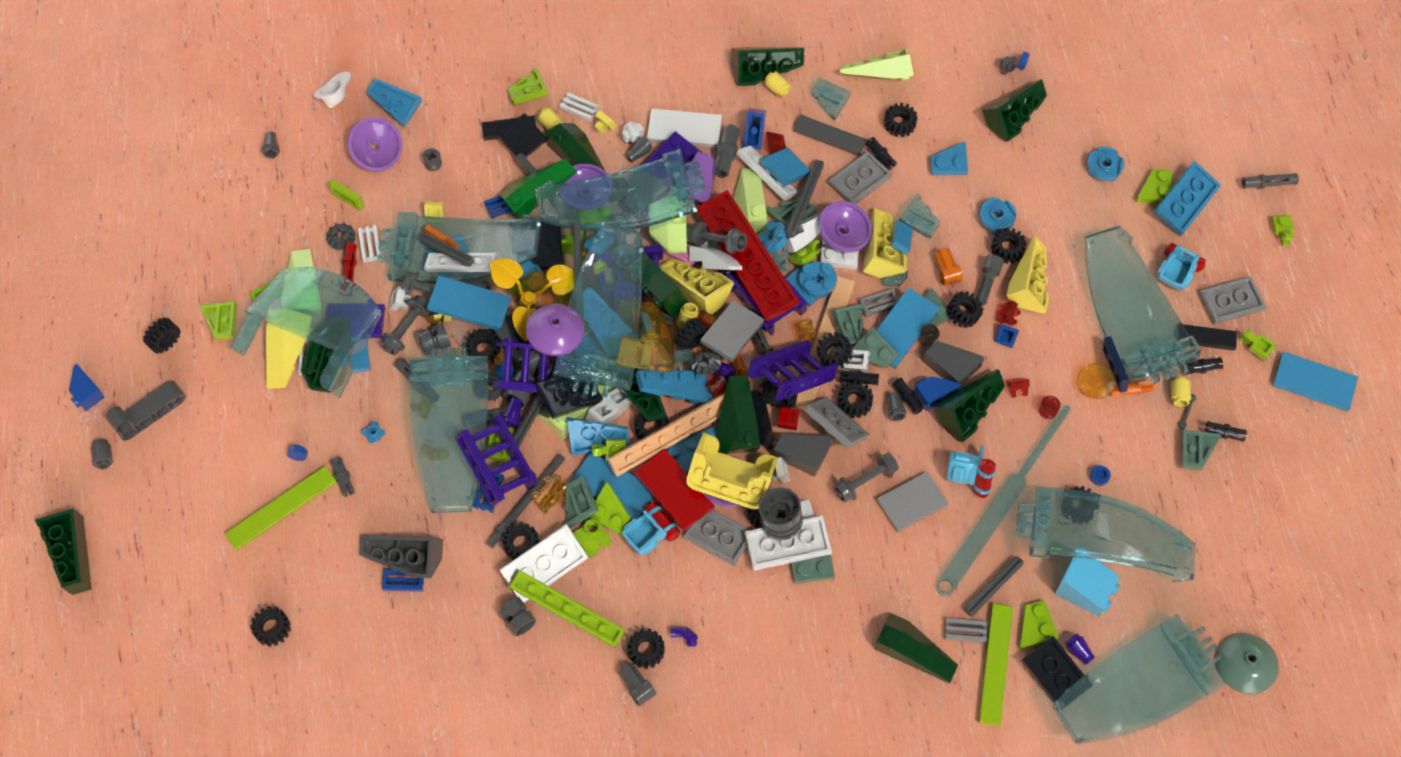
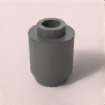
[91,439,113,469]

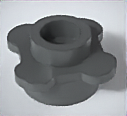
[1000,56,1017,75]

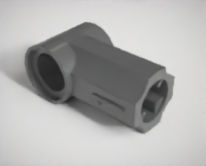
[618,662,657,706]

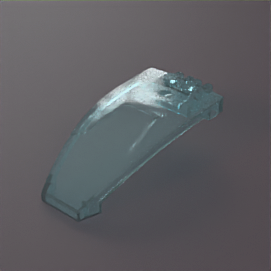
[535,149,706,232]
[377,212,542,284]
[553,223,643,398]
[1085,226,1201,383]
[409,348,488,513]
[1015,486,1195,582]
[1052,614,1225,744]

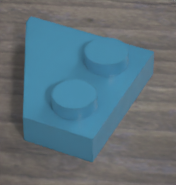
[930,142,968,175]

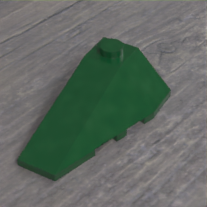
[731,47,804,86]
[982,79,1047,142]
[546,123,606,172]
[607,349,667,423]
[934,369,1005,442]
[715,375,760,454]
[874,613,958,684]

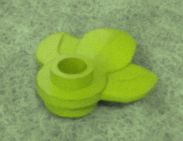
[573,519,611,558]

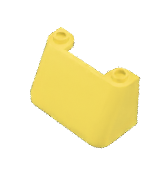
[687,432,778,509]

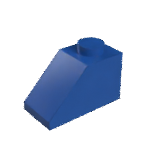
[743,108,767,149]
[69,364,105,411]
[914,376,961,411]

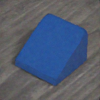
[995,324,1019,348]

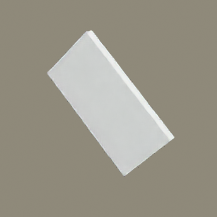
[647,108,722,148]
[745,515,832,571]
[499,524,588,602]

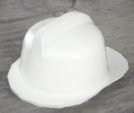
[314,71,351,108]

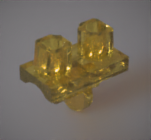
[531,474,566,513]

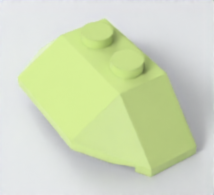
[649,197,687,253]

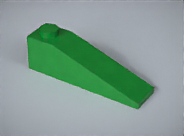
[500,158,577,220]

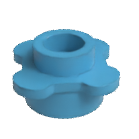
[362,421,385,443]

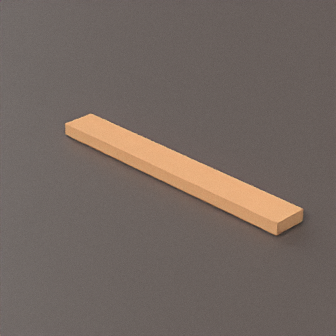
[794,276,855,410]
[607,392,725,477]

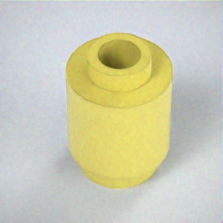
[765,71,792,97]
[538,108,563,131]
[676,303,699,329]
[1171,377,1191,407]

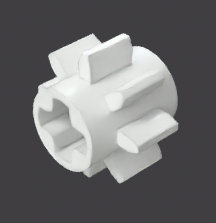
[622,122,644,144]

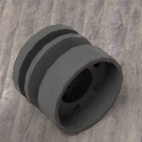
[759,487,803,540]

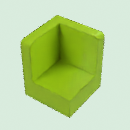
[562,230,585,255]

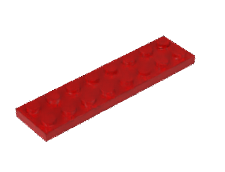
[696,190,800,322]

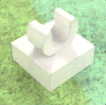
[389,286,411,312]
[771,457,791,483]

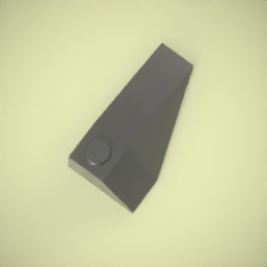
[359,535,444,578]

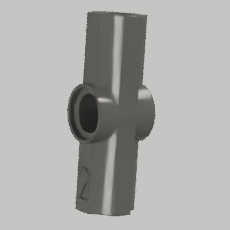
[715,124,740,178]

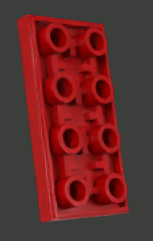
[634,449,715,532]

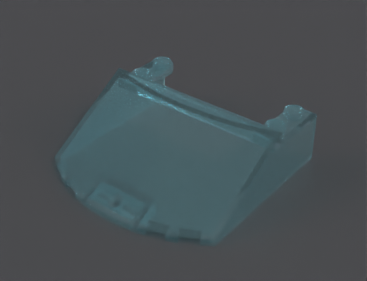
[230,267,382,398]

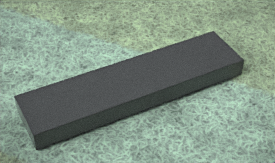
[794,115,867,156]

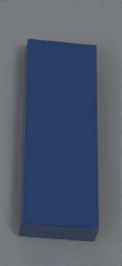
[1102,336,1129,393]

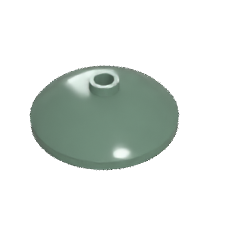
[1216,633,1279,694]

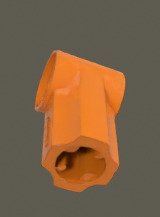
[934,247,963,285]

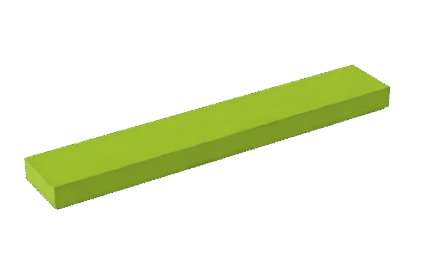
[224,466,337,551]
[509,570,625,648]
[979,603,1013,727]

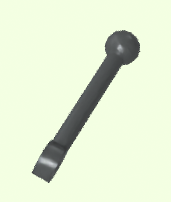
[1178,394,1196,430]

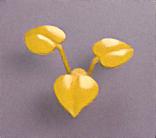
[489,258,575,342]

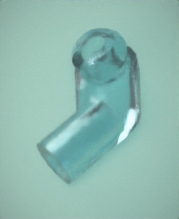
[883,271,908,287]

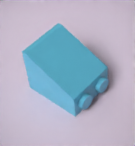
[1055,547,1120,616]

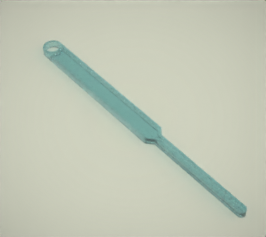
[936,405,1071,596]

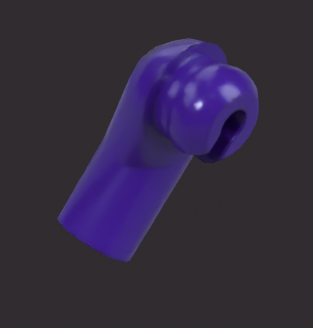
[671,627,698,647]

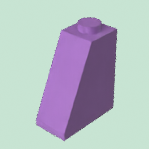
[676,152,716,205]

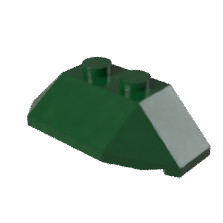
[301,318,351,393]

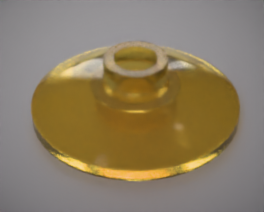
[1077,363,1116,399]

